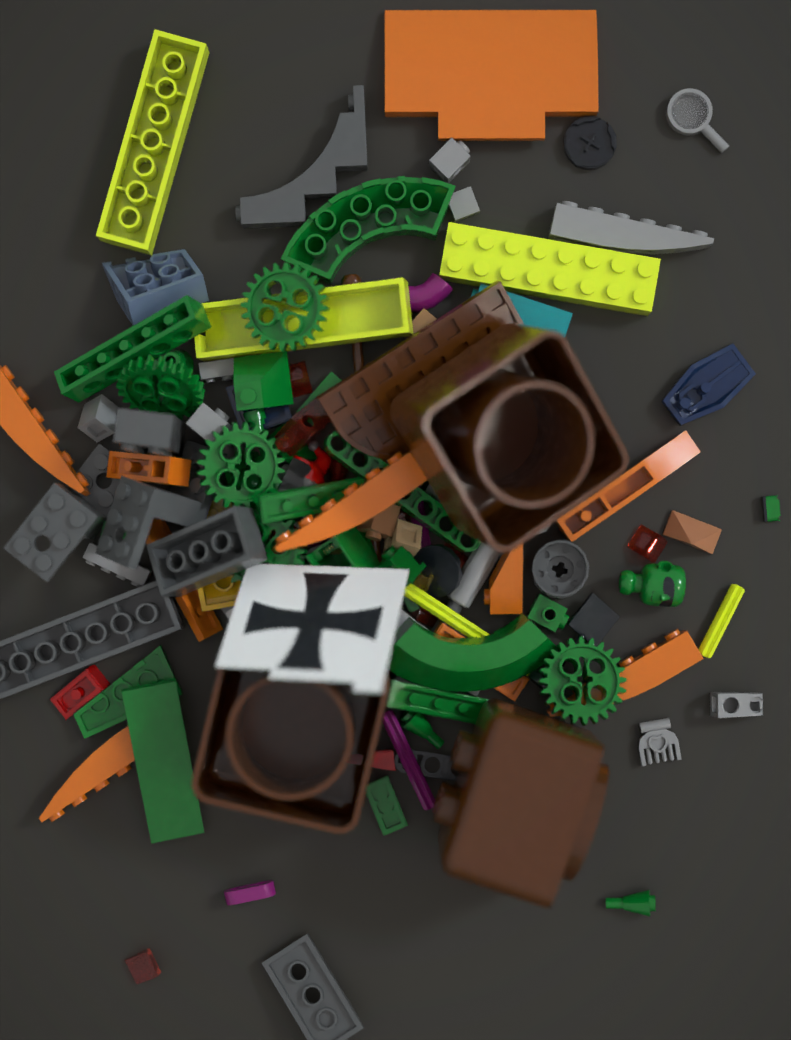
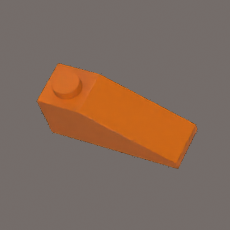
[106,451,191,487]
[484,544,523,614]

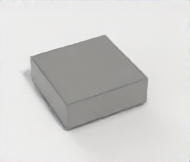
[449,186,480,222]

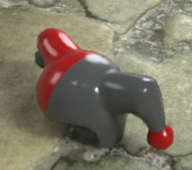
[278,440,331,522]

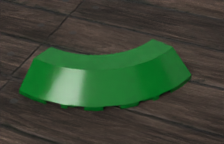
[281,176,456,284]
[387,613,558,692]

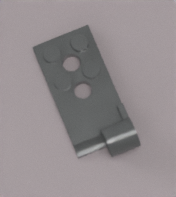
[262,934,364,1040]

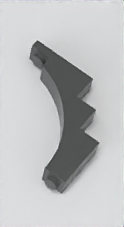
[236,85,368,229]

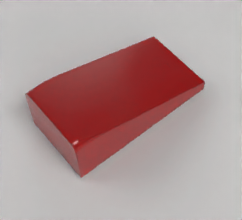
[50,664,110,720]
[347,749,396,771]

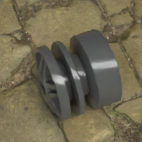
[531,540,589,599]

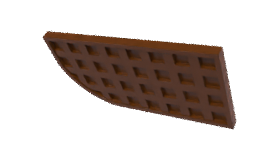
[316,281,524,460]

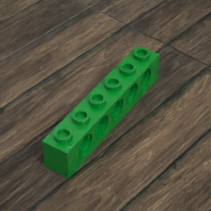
[54,295,211,402]

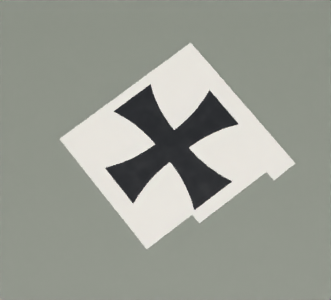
[215,564,409,693]

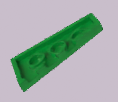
[73,645,183,739]

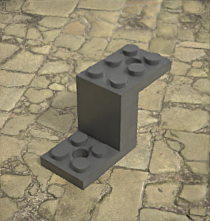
[96,440,228,570]
[4,443,120,582]

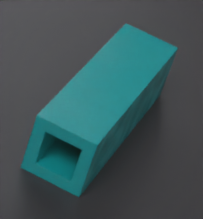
[471,283,573,337]

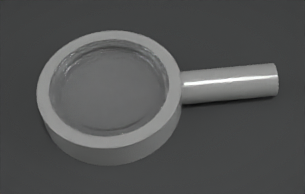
[666,88,729,153]

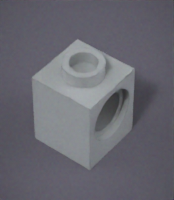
[429,138,471,183]

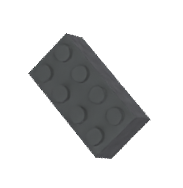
[113,408,186,457]
[146,506,268,597]

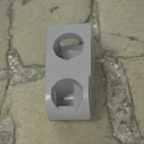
[710,692,763,718]

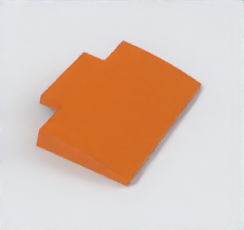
[385,10,598,141]

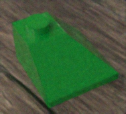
[233,351,294,411]

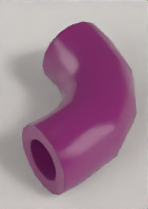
[393,273,453,313]

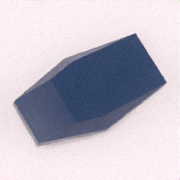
[661,344,756,426]

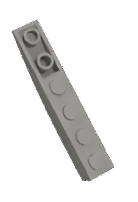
[548,201,714,254]

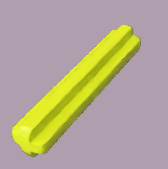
[698,584,745,658]

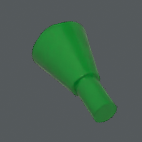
[400,710,444,749]
[606,889,656,917]

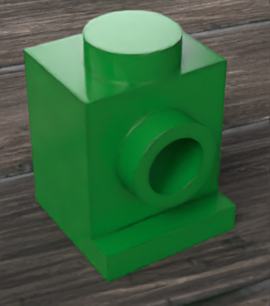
[377,545,426,586]
[526,593,569,632]

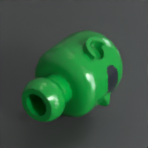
[618,561,686,607]

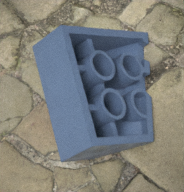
[102,249,209,326]

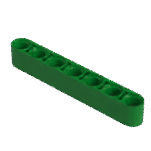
[323,431,480,552]

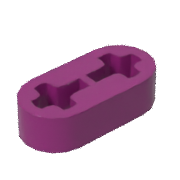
[224,880,276,905]

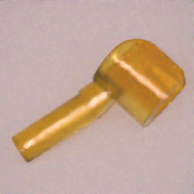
[413,572,434,592]

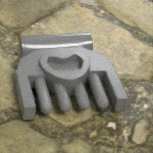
[638,718,682,766]

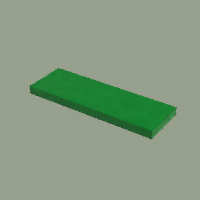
[121,679,204,844]

